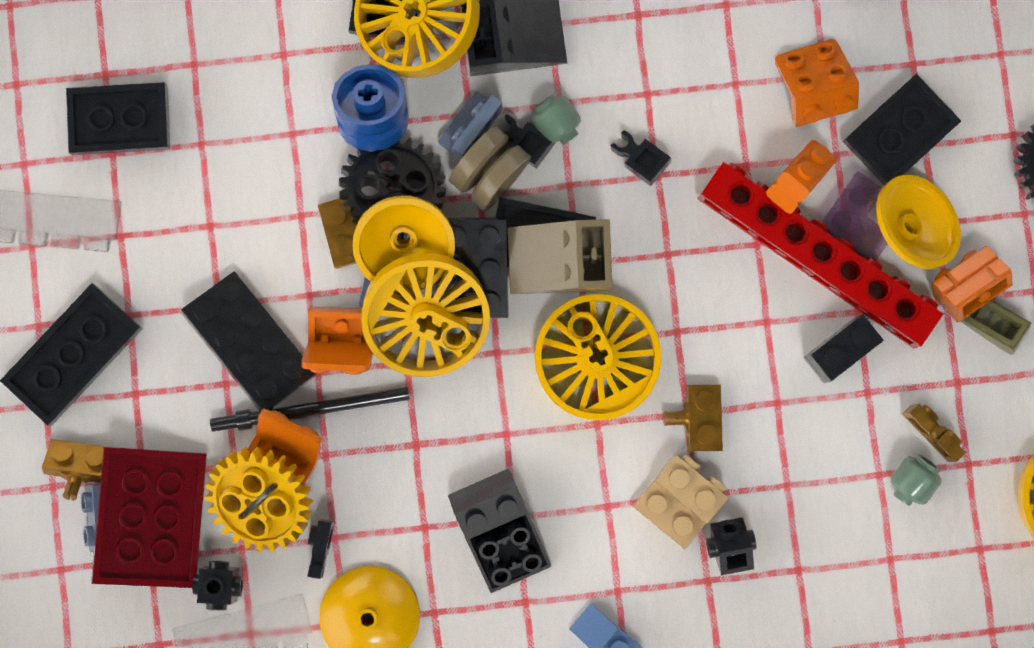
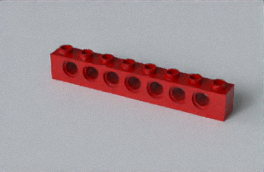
[697,162,944,349]

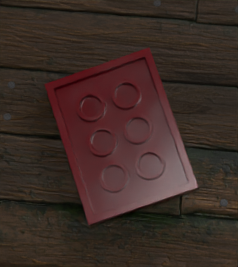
[91,447,207,588]

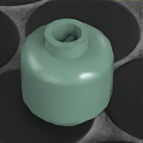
[532,94,581,145]
[891,454,942,506]

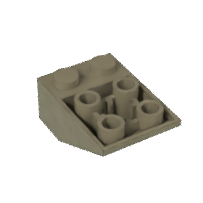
[508,219,613,294]

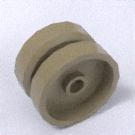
[449,126,531,212]

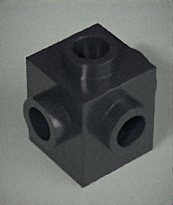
[706,517,757,576]
[192,561,243,610]

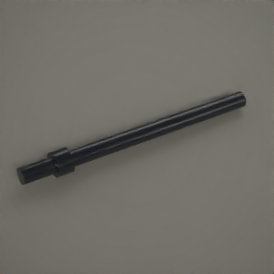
[210,387,410,432]

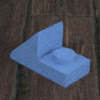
[570,604,642,648]

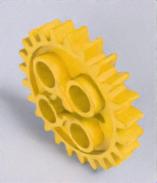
[204,447,314,552]

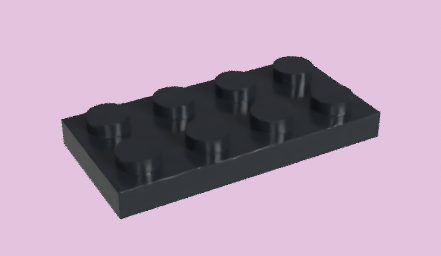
[181,271,317,413]
[0,283,143,426]

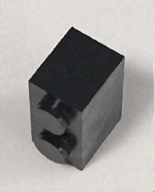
[803,314,884,383]

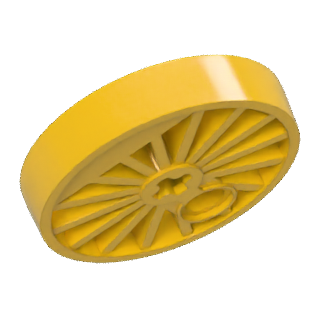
[354,0,480,78]
[361,253,490,377]
[535,294,661,420]

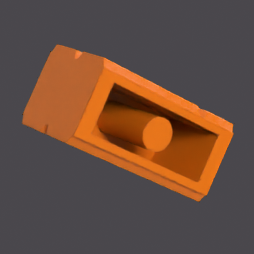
[766,140,837,214]
[932,246,1013,322]

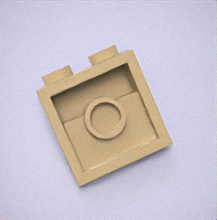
[632,454,728,549]

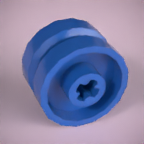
[331,64,409,151]

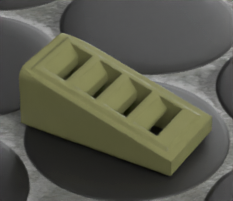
[960,300,1032,356]

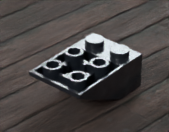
[461,0,567,76]
[448,468,552,593]

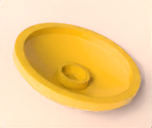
[876,175,961,269]
[353,196,455,293]
[319,566,420,648]

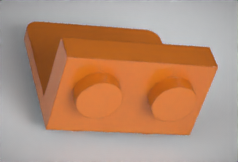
[775,39,859,127]
[302,306,376,375]
[248,409,323,487]

